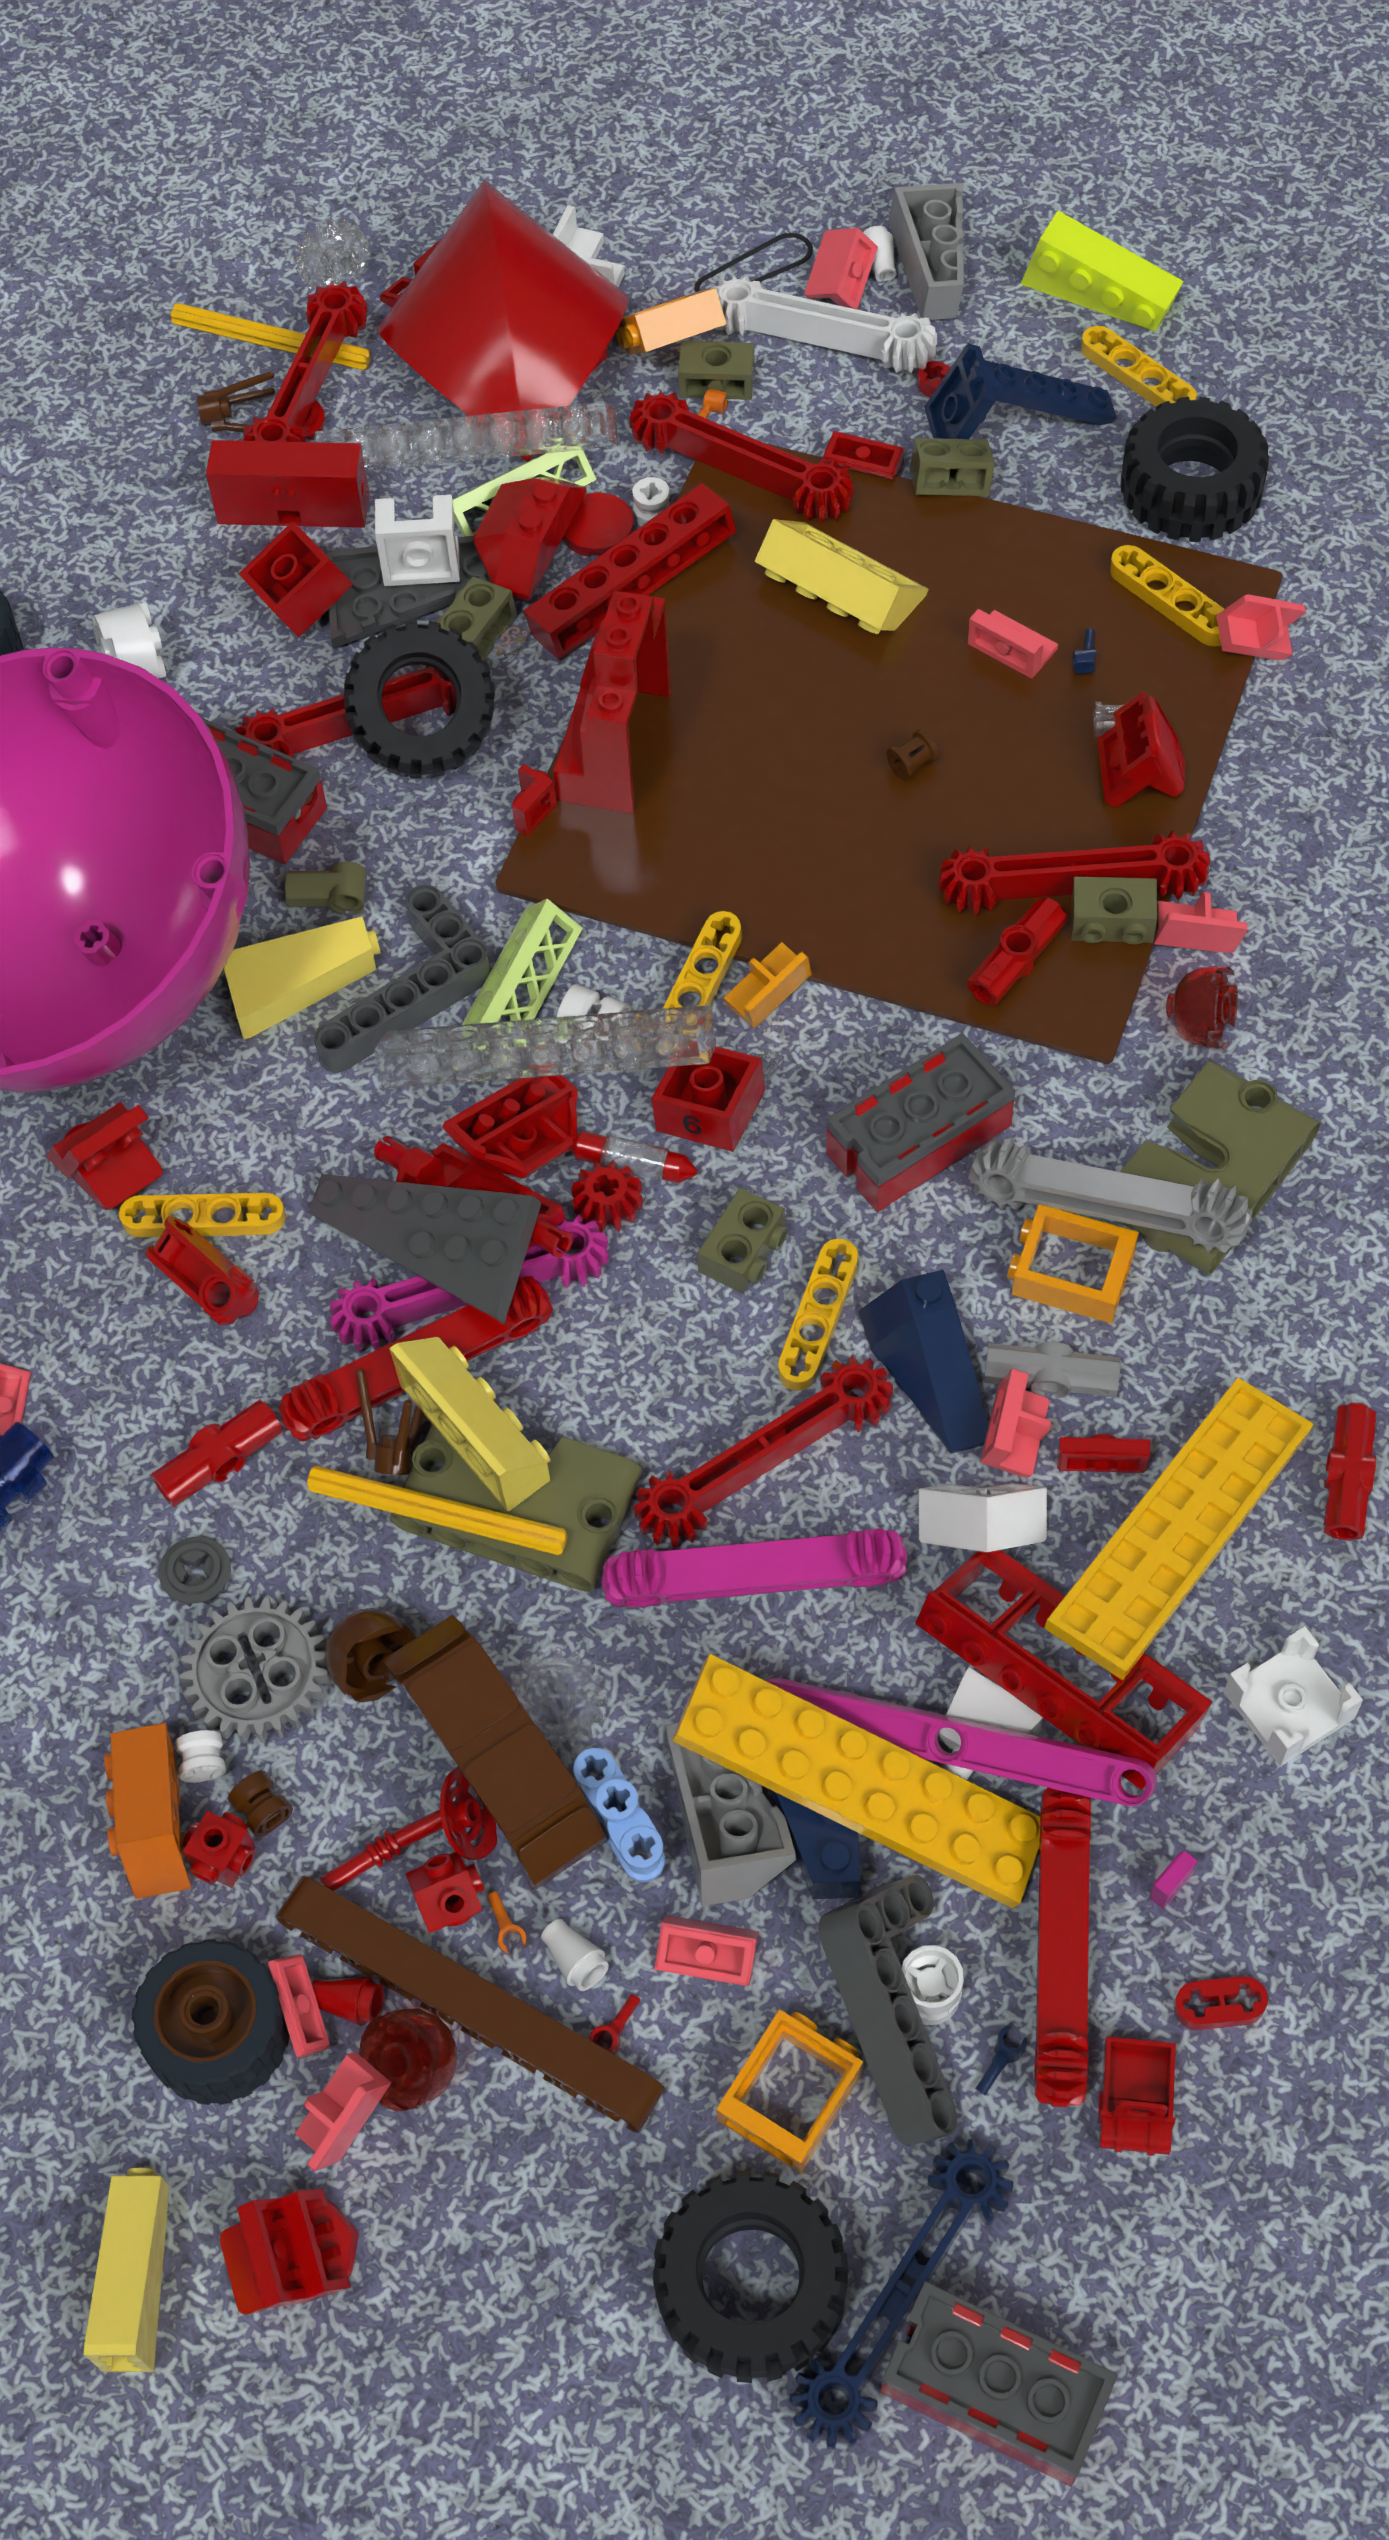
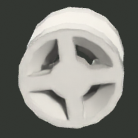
[632,477,670,523]
[175,1730,226,1783]

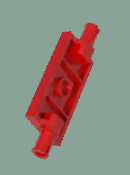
[374,1136,572,1258]

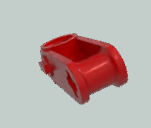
[145,1216,259,1326]

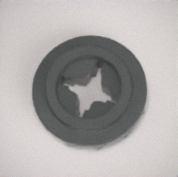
[159,1537,232,1607]

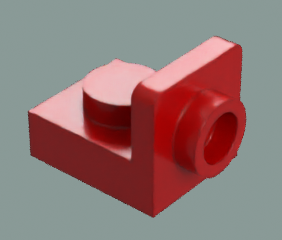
[511,764,557,837]

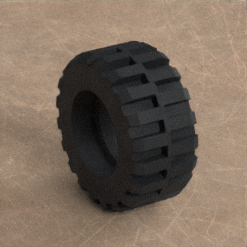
[1120,397,1269,542]
[343,620,495,779]
[653,2170,848,2383]

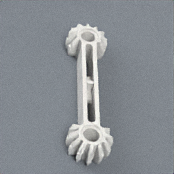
[710,276,937,373]

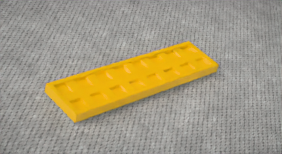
[1044,1377,1314,1681]
[671,1654,1040,1909]

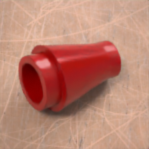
[311,1977,384,2026]

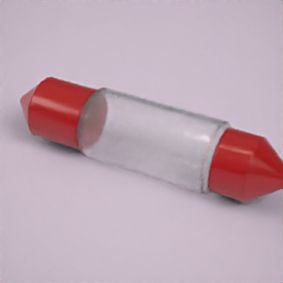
[571,1131,698,1184]

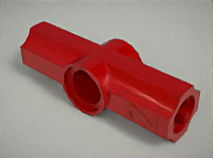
[967,897,1068,1006]
[150,1399,283,1507]
[1323,1402,1376,1541]

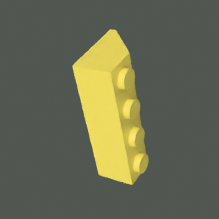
[754,519,929,634]
[389,1337,551,1512]

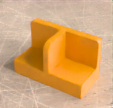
[724,942,812,1029]

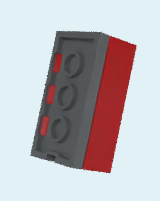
[201,717,327,864]
[826,1033,1015,1213]
[881,2281,1118,2487]

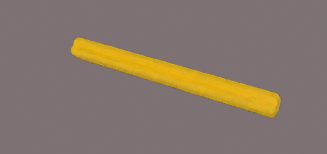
[170,303,372,370]
[307,1466,567,1555]

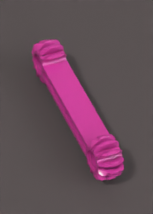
[330,1214,609,1353]
[602,1528,907,1609]

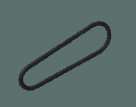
[694,233,813,292]

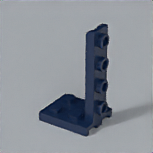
[924,343,1116,439]

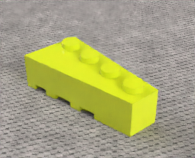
[1020,211,1184,332]

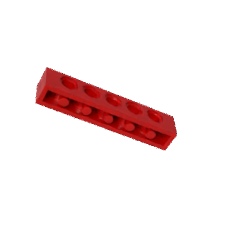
[523,483,737,660]

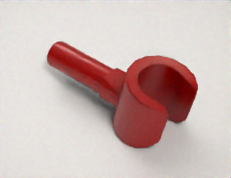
[589,1994,641,2055]

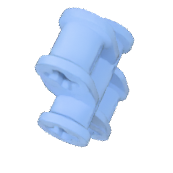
[573,1748,665,1882]

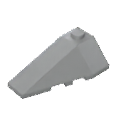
[665,1723,796,1906]

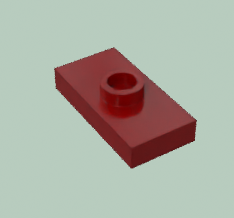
[1057,1434,1151,1473]

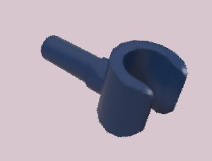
[1072,628,1096,674]
[975,2026,1027,2096]

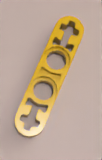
[1081,326,1197,406]
[1110,545,1224,647]
[653,911,742,1054]
[119,1193,286,1238]
[778,1238,858,1391]

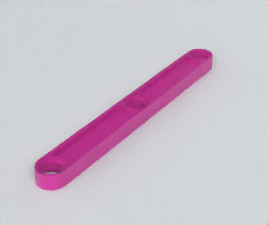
[765,1678,1157,1806]

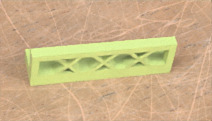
[453,438,597,537]
[457,899,583,1056]

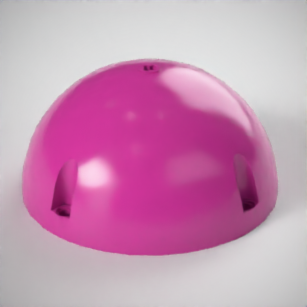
[0,648,250,1093]

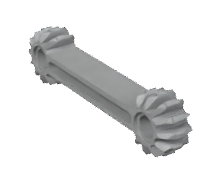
[968,1137,1253,1253]

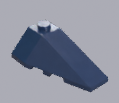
[859,1270,989,1454]

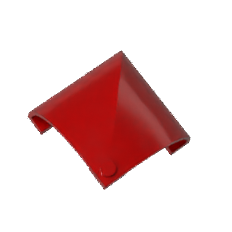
[377,180,629,462]

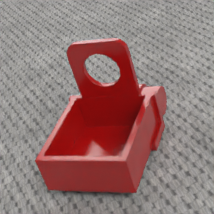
[1097,2036,1176,2156]

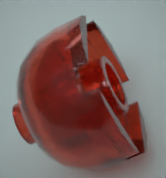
[1166,966,1238,1050]
[359,2008,458,2112]

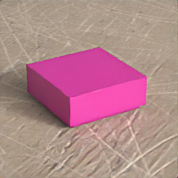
[1150,1850,1198,1910]

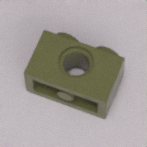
[678,341,755,400]
[1071,877,1157,944]

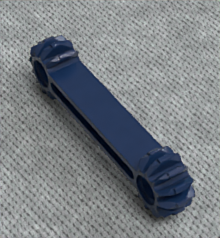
[789,2138,1014,2450]

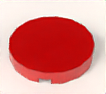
[562,492,634,557]

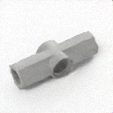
[984,1342,1121,1398]

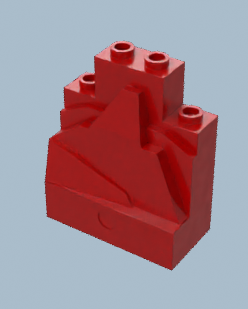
[553,590,671,814]

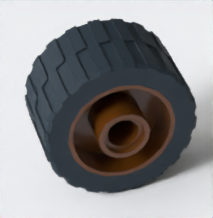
[132,1939,290,2105]

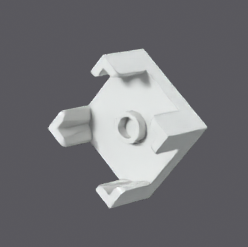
[375,494,460,586]
[1224,1626,1363,1767]

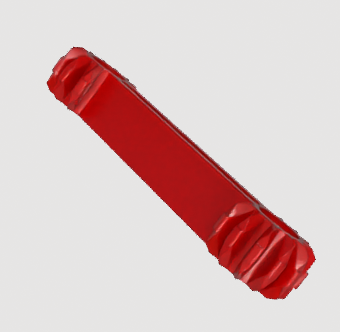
[243,281,368,442]
[629,390,854,524]
[235,665,457,758]
[938,830,1211,916]
[278,1276,553,1441]
[634,1354,893,1549]
[1034,1787,1091,2108]

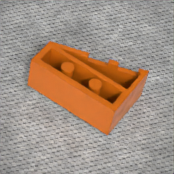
[104,1722,191,1899]

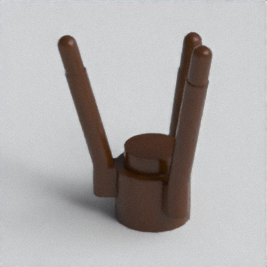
[197,371,275,432]
[356,1368,424,1475]

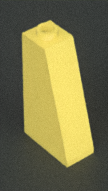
[224,916,381,1039]
[83,2168,170,2372]

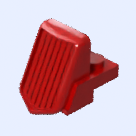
[1097,692,1185,808]
[46,1102,162,1210]
[220,2189,358,2315]

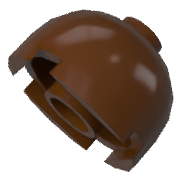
[325,1608,417,1703]

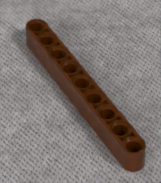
[275,1875,665,2134]

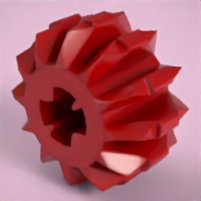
[571,1159,643,1233]

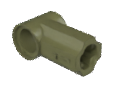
[285,862,367,914]

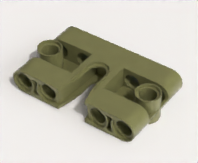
[1120,1060,1321,1275]
[390,1424,643,1592]

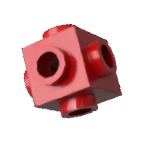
[182,1810,256,1888]
[405,1852,485,1934]

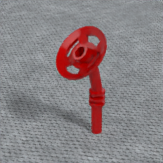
[320,1766,498,1891]

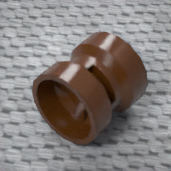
[228,1770,293,1837]

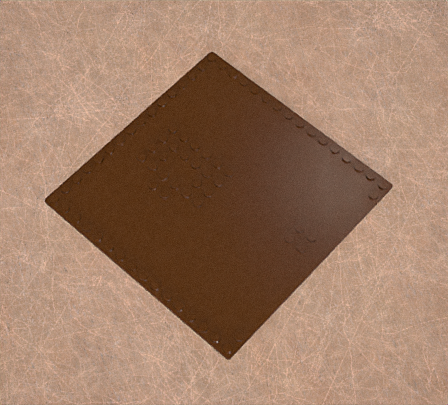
[496,443,1283,1064]

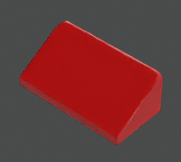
[822,431,904,480]

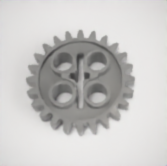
[179,1596,330,1744]

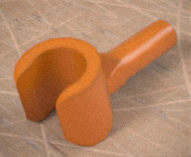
[697,389,728,418]
[487,1891,527,1955]

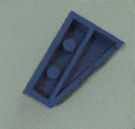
[769,1789,861,1900]

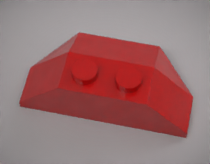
[473,477,587,601]
[442,1062,578,1179]

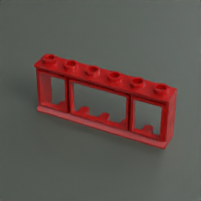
[915,1550,1212,1790]

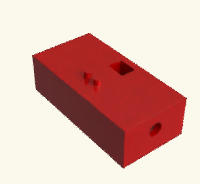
[206,440,370,528]

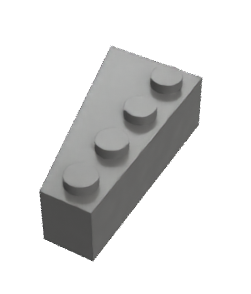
[888,183,964,320]

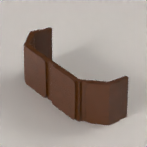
[382,1615,606,1890]

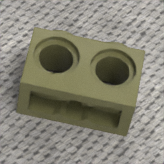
[910,438,995,496]
[436,577,517,661]
[697,1187,788,1294]

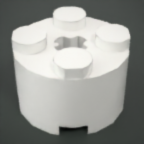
[92,602,166,678]

